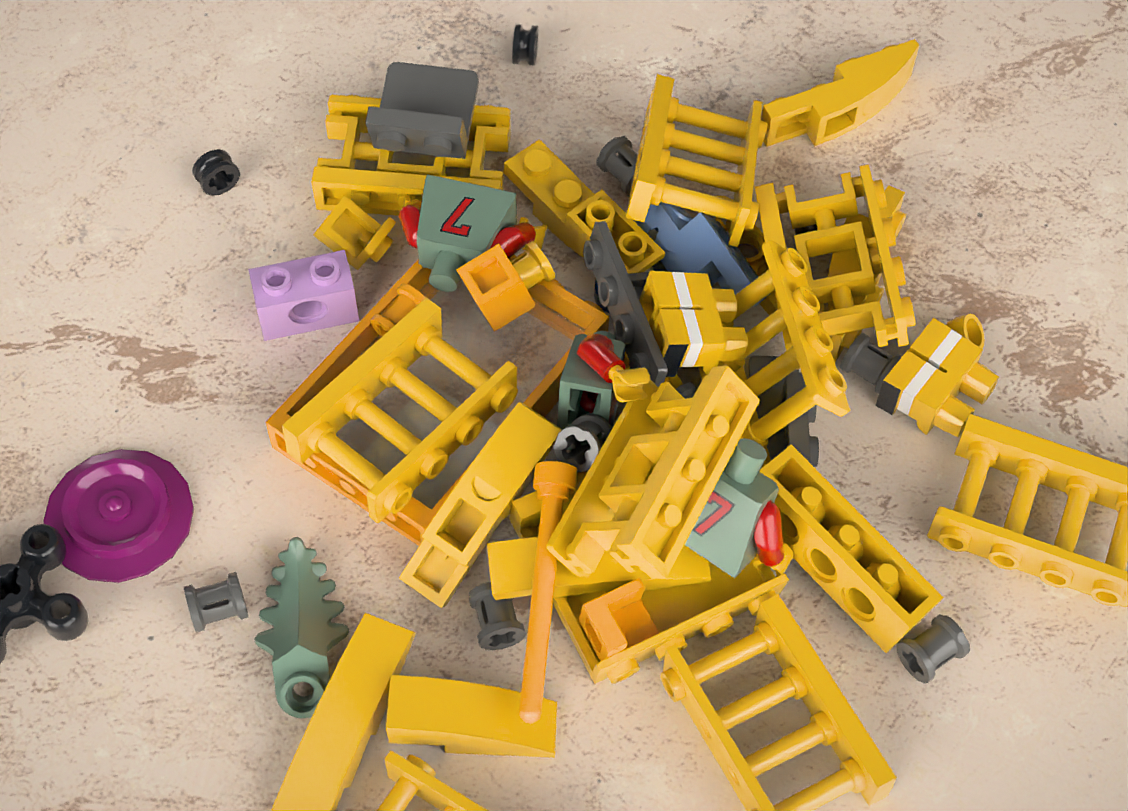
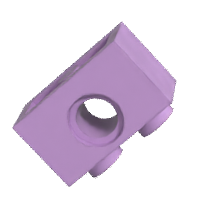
[248,250,359,341]

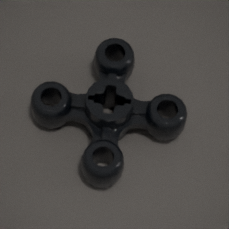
[0,524,88,664]

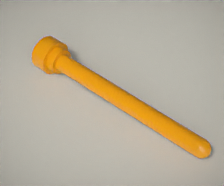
[519,461,578,723]

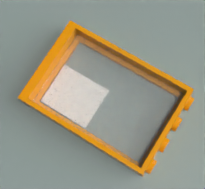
[266,255,609,546]

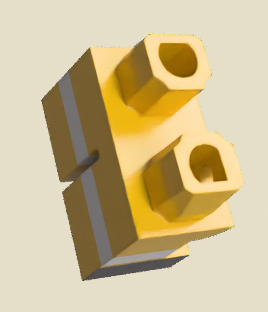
[639,271,748,377]
[875,317,999,437]

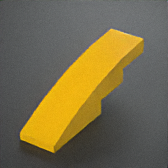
[487,536,711,600]
[271,613,416,811]

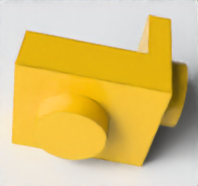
[313,196,397,270]

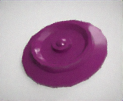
[43,449,194,583]

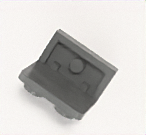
[365,62,479,159]

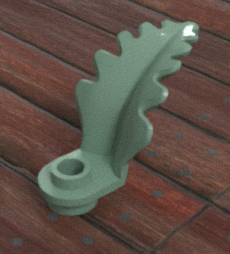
[255,537,349,718]

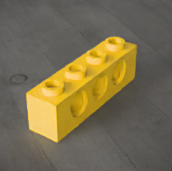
[759,444,944,653]

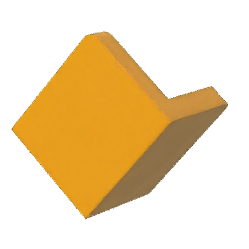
[456,244,535,332]
[579,578,659,661]

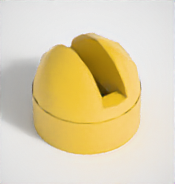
[946,314,985,349]

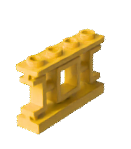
[311,95,511,216]
[754,164,916,369]
[546,365,760,579]

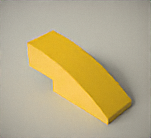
[386,675,557,758]

